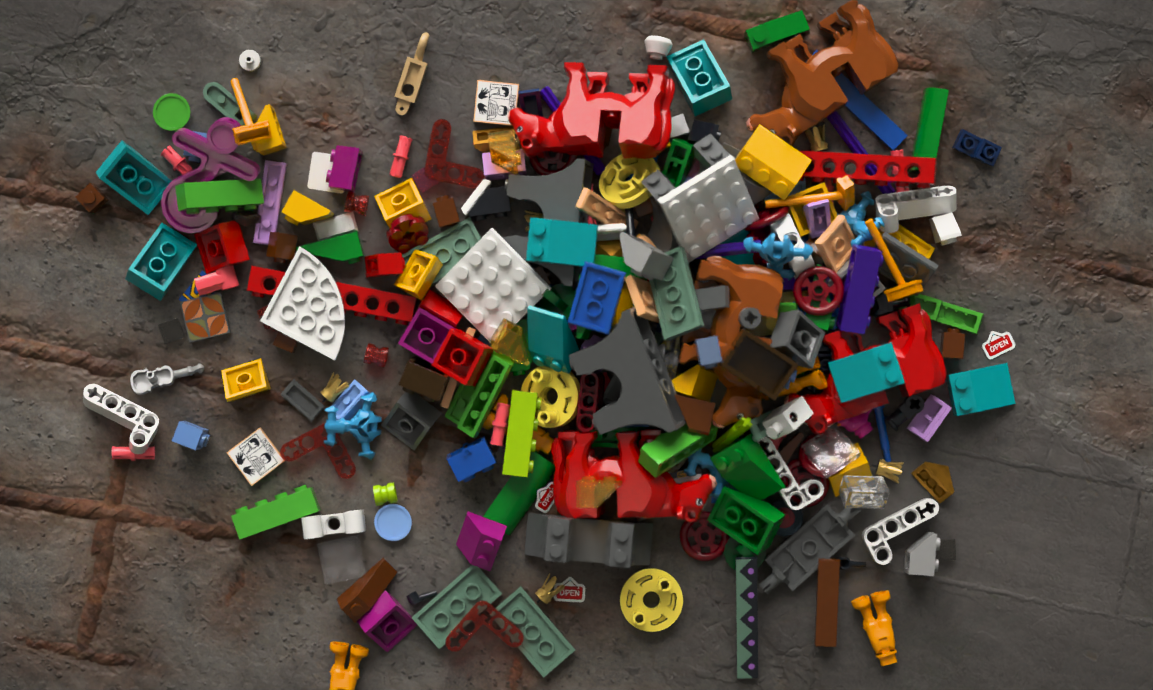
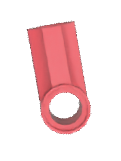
[195,265,239,296]

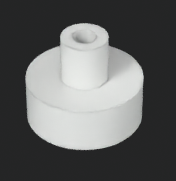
[239,50,261,72]

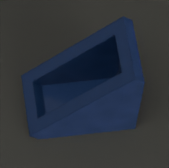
[518,88,543,117]

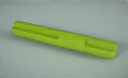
[712,417,752,453]

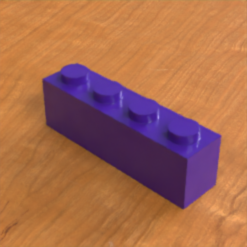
[836,244,884,334]

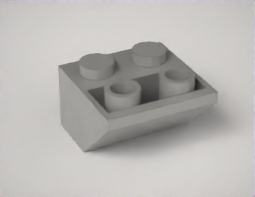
[903,531,940,576]

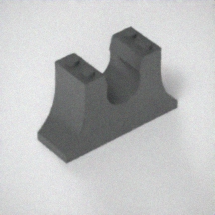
[641,133,773,253]
[502,159,594,288]
[569,306,686,435]
[524,512,653,568]

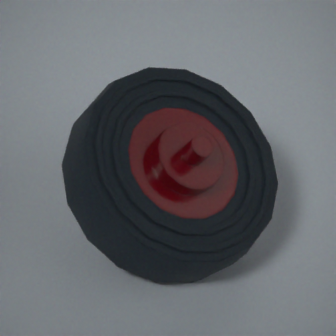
[771,499,803,536]

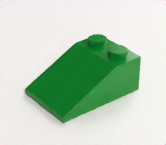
[710,433,785,500]
[707,487,785,555]

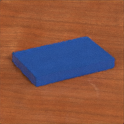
[568,261,627,335]

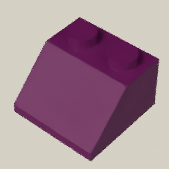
[326,145,363,193]
[398,307,456,363]
[456,511,507,571]
[357,590,417,652]

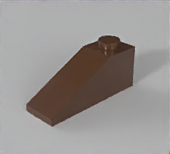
[337,557,397,622]

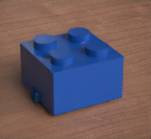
[447,436,496,483]

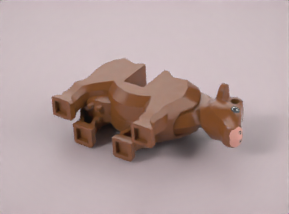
[746,0,899,146]
[678,256,783,428]

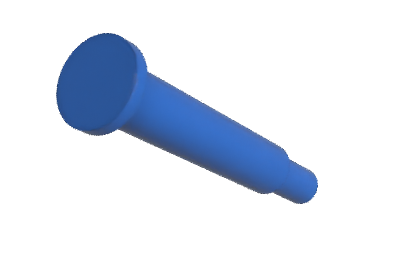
[872,405,891,462]

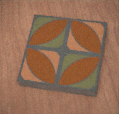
[180,292,231,343]

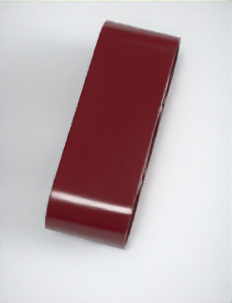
[577,370,605,432]

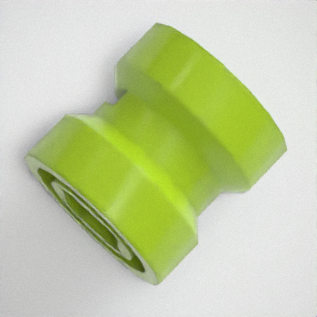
[373,482,397,506]

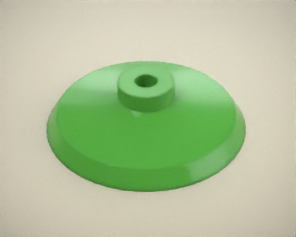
[153,93,190,131]

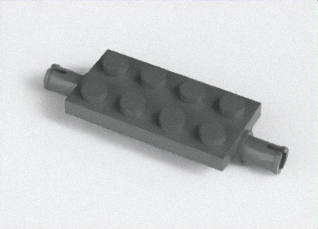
[759,504,861,595]

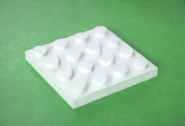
[658,155,759,263]
[435,228,551,346]

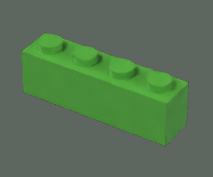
[175,179,264,214]
[638,423,719,478]
[231,485,321,540]

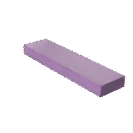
[253,160,287,245]

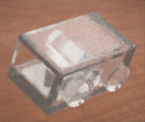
[839,475,890,509]

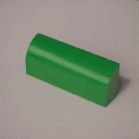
[909,88,949,173]
[483,451,555,536]

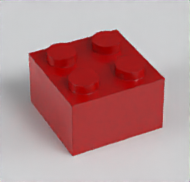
[431,328,494,386]

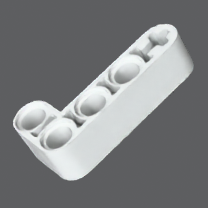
[875,186,957,233]
[83,384,159,454]
[758,437,824,510]
[862,498,939,565]

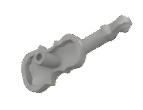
[130,363,204,395]

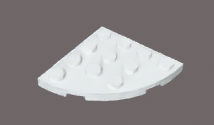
[260,246,345,360]

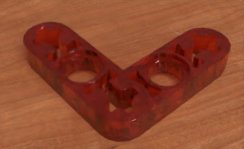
[424,119,485,188]
[280,423,356,479]
[445,600,524,652]

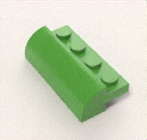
[444,350,514,438]

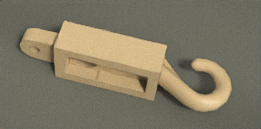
[394,32,430,115]

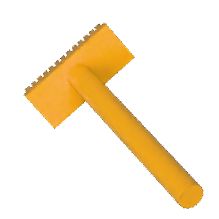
[230,78,272,145]
[765,176,855,211]
[865,219,924,302]

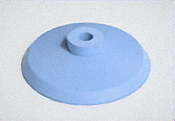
[374,504,412,541]

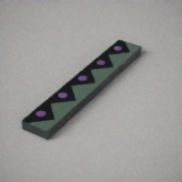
[736,557,758,679]

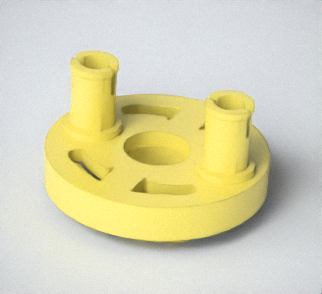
[599,154,660,212]
[521,366,580,428]
[620,568,683,632]

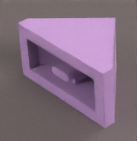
[803,199,831,238]

